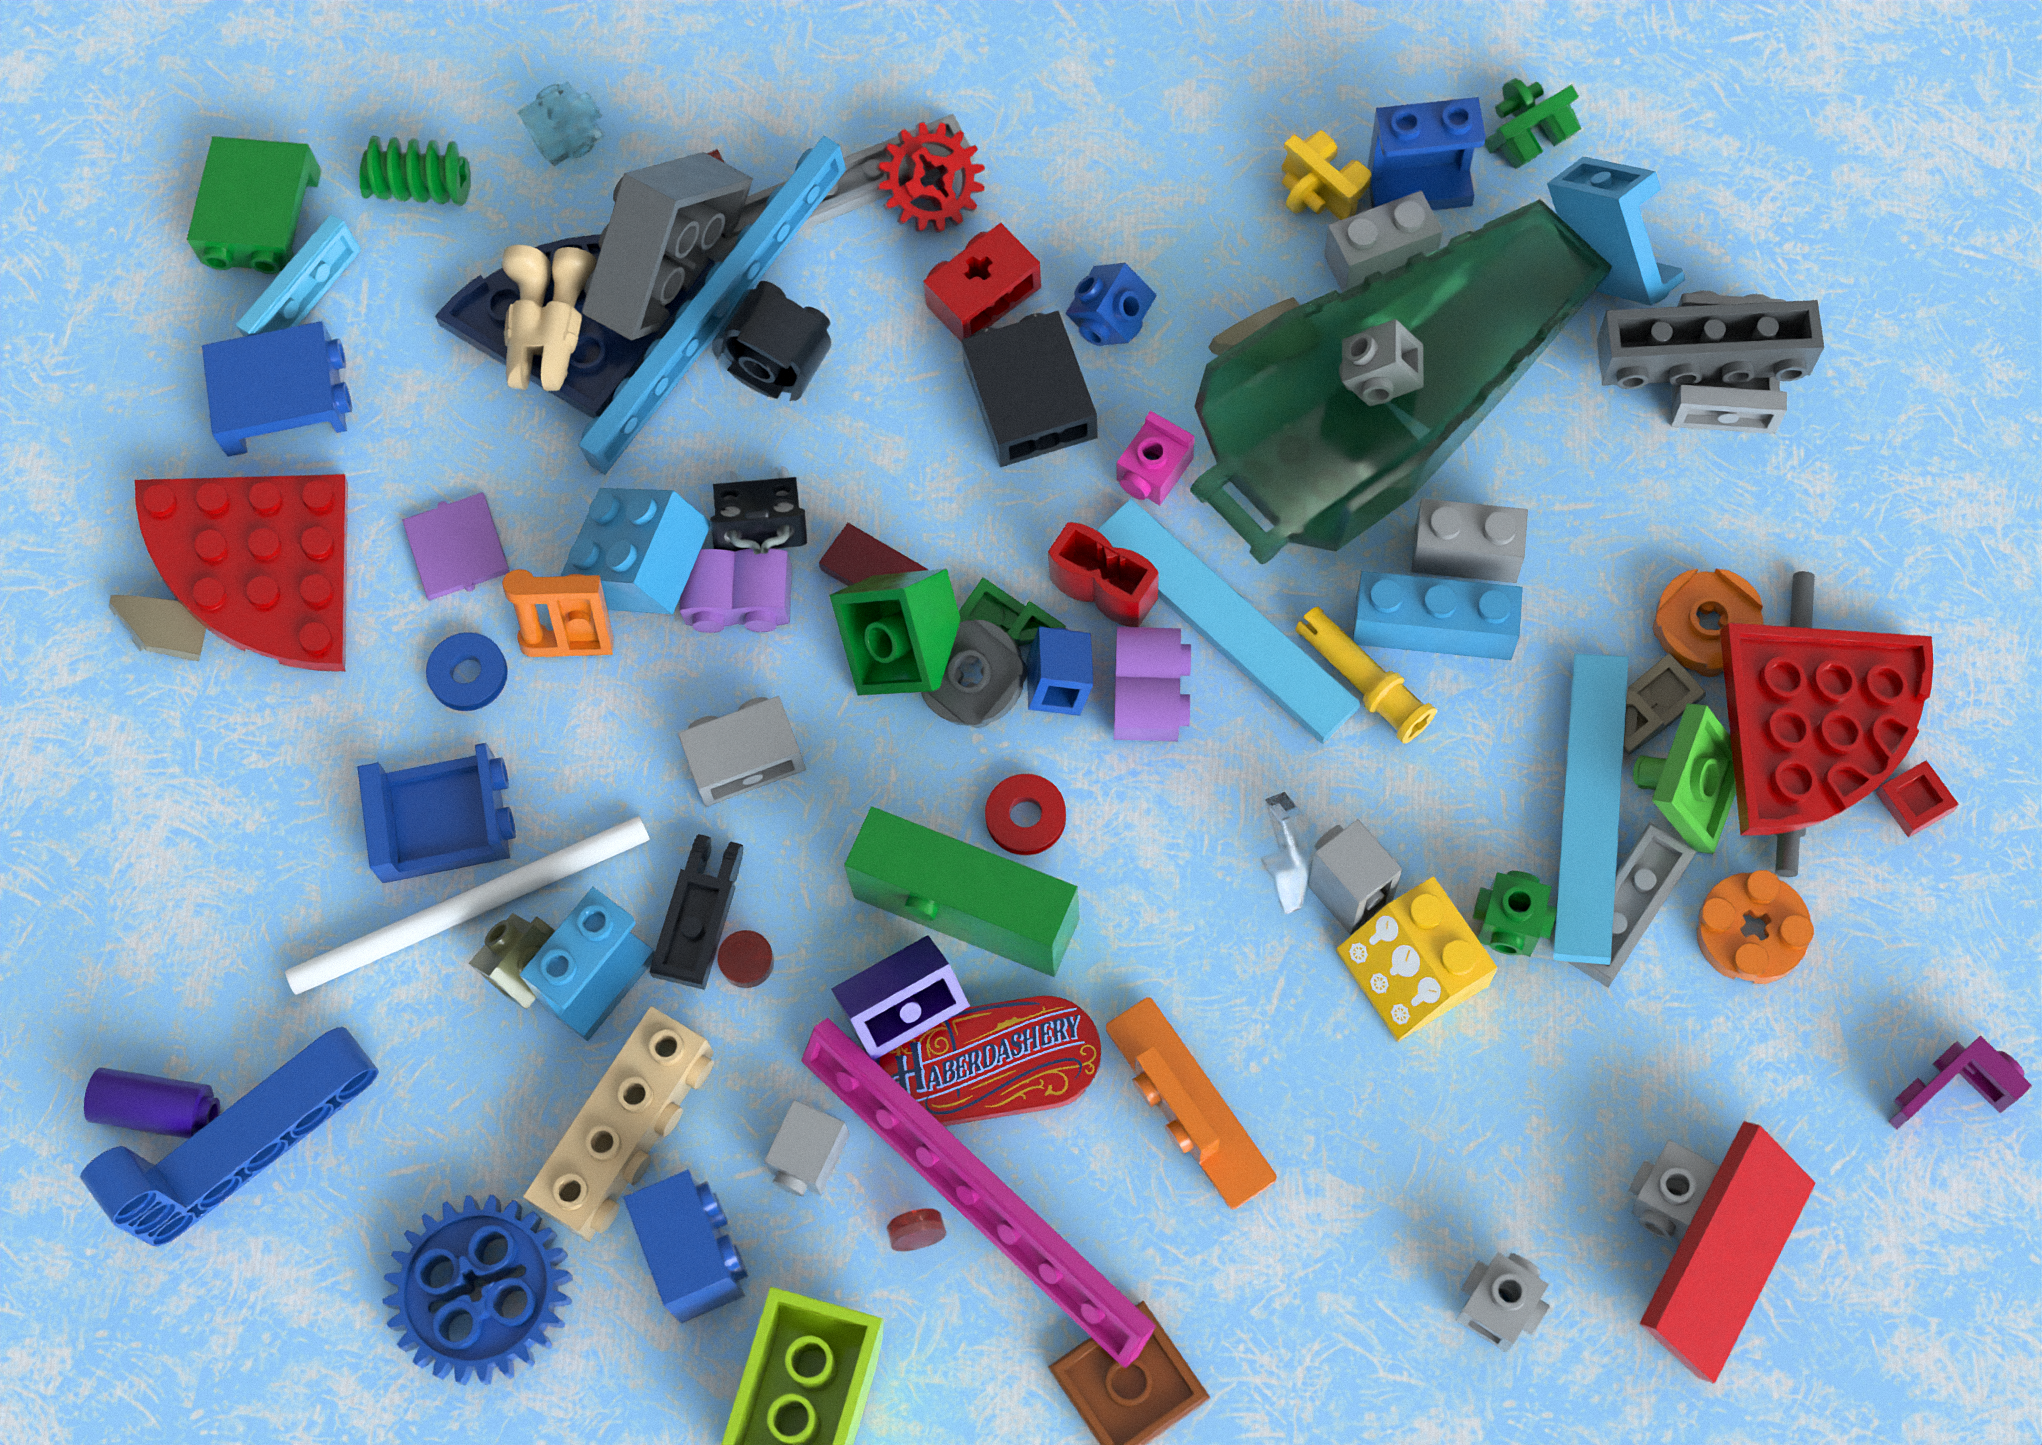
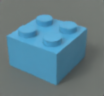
[560,488,711,615]

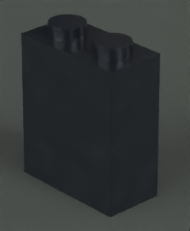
[961,310,1098,468]

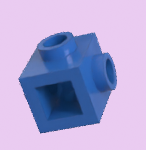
[1065,262,1157,346]

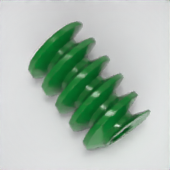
[359,136,471,206]

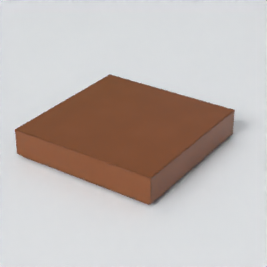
[1048,1300,1211,1445]

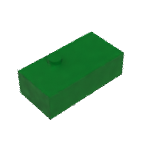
[844,806,1080,977]

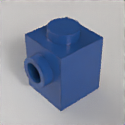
[1026,627,1094,716]

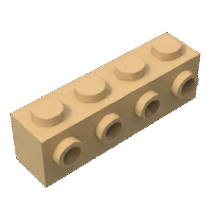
[523,1006,714,1242]

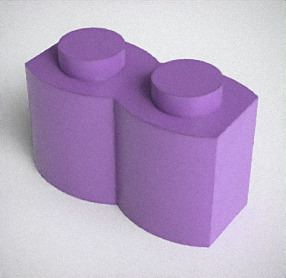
[679,548,792,633]
[1114,627,1191,742]

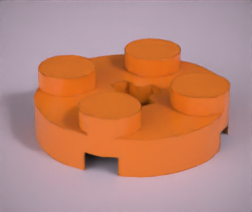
[1652,568,1765,677]
[1696,870,1814,984]

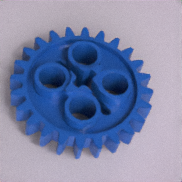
[382,1195,573,1385]

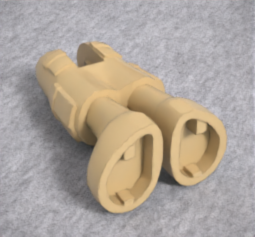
[502,245,597,391]

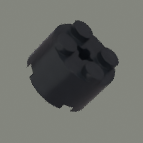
[712,281,831,401]

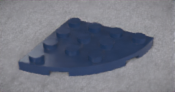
[435,235,716,418]

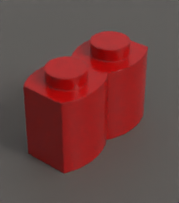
[1048,522,1159,627]

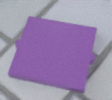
[402,492,510,601]

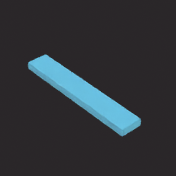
[1097,498,1360,744]
[1554,653,1629,965]

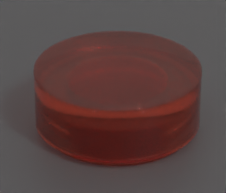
[717,930,774,988]
[886,1208,947,1251]

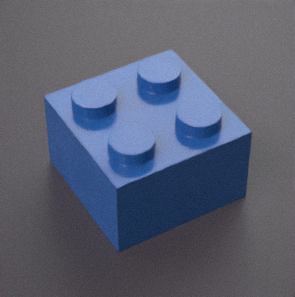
[623,1169,748,1324]

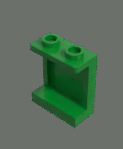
[187,136,322,274]

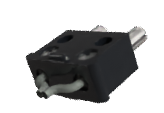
[710,466,808,555]

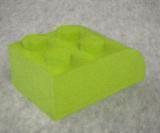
[721,1286,884,1445]

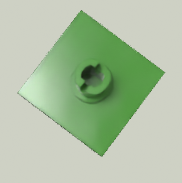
[1633,703,1736,854]

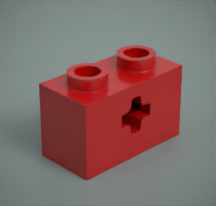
[923,222,1041,342]

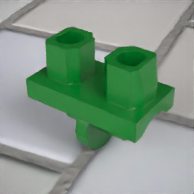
[1485,78,1582,169]

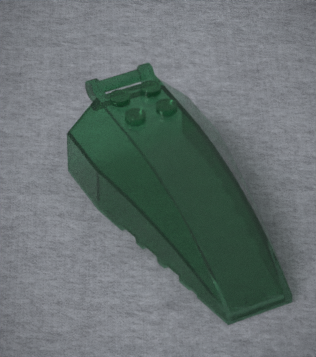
[1190,199,1612,565]

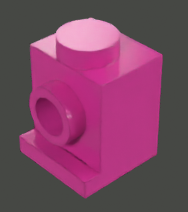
[1117,411,1195,506]

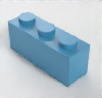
[1353,571,1523,660]

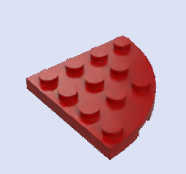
[135,474,348,671]
[1720,623,1934,835]

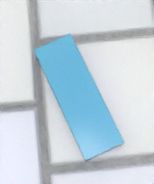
[235,214,362,337]

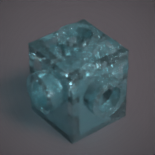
[517,81,604,166]

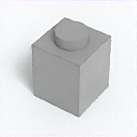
[764,1100,850,1196]

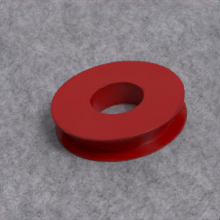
[985,774,1066,856]

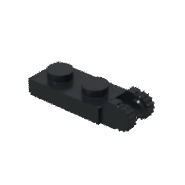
[649,834,744,990]

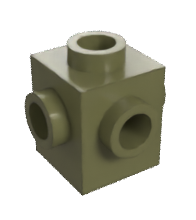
[469,913,555,1010]

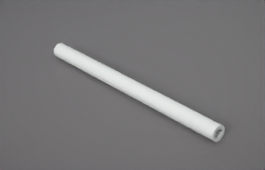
[285,815,650,995]

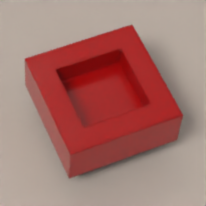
[1876,760,1959,838]

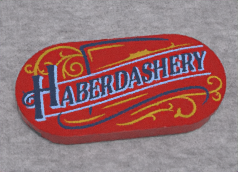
[879,996,1101,1126]

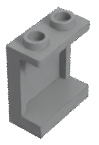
[1671,291,1787,434]

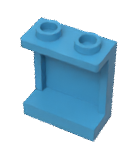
[1547,156,1685,306]
[519,887,655,1042]

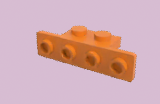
[1106,997,1277,1210]

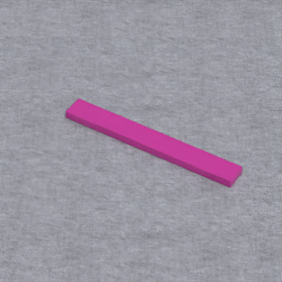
[801,1018,1156,1368]

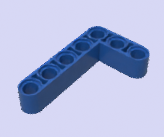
[80,1027,379,1247]

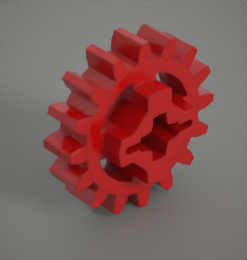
[876,122,985,233]

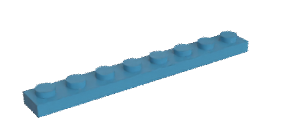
[578,136,846,475]

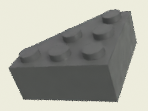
[582,152,753,341]

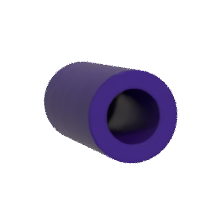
[84,1067,220,1139]

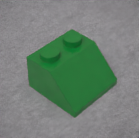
[829,569,961,696]

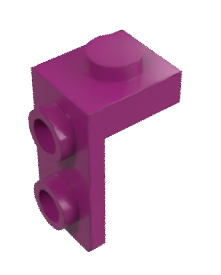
[1888,1035,2032,1130]

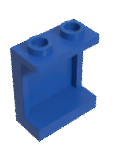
[1367,97,1486,211]
[202,321,352,457]
[357,743,516,883]

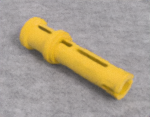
[1295,606,1437,744]

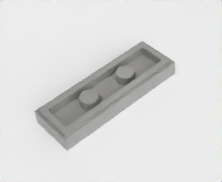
[1567,822,1697,988]

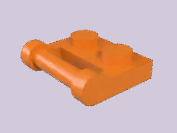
[502,569,614,657]

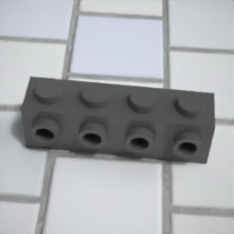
[1597,300,1824,389]

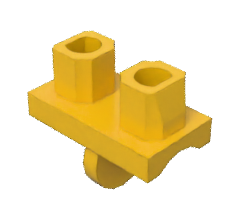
[1281,130,1372,220]

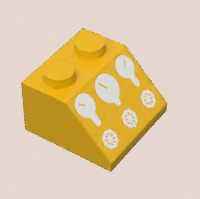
[1336,876,1498,1042]

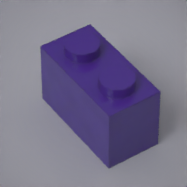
[831,935,970,1060]

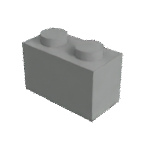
[1324,190,1443,296]
[1411,498,1528,583]
[678,696,806,807]
[1308,819,1402,935]

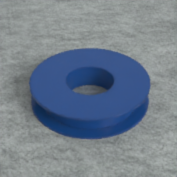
[426,632,508,711]

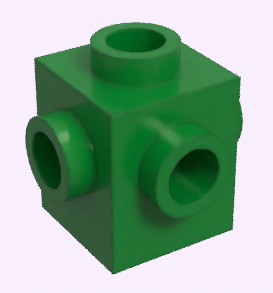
[1472,871,1557,957]

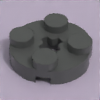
[921,619,1028,728]

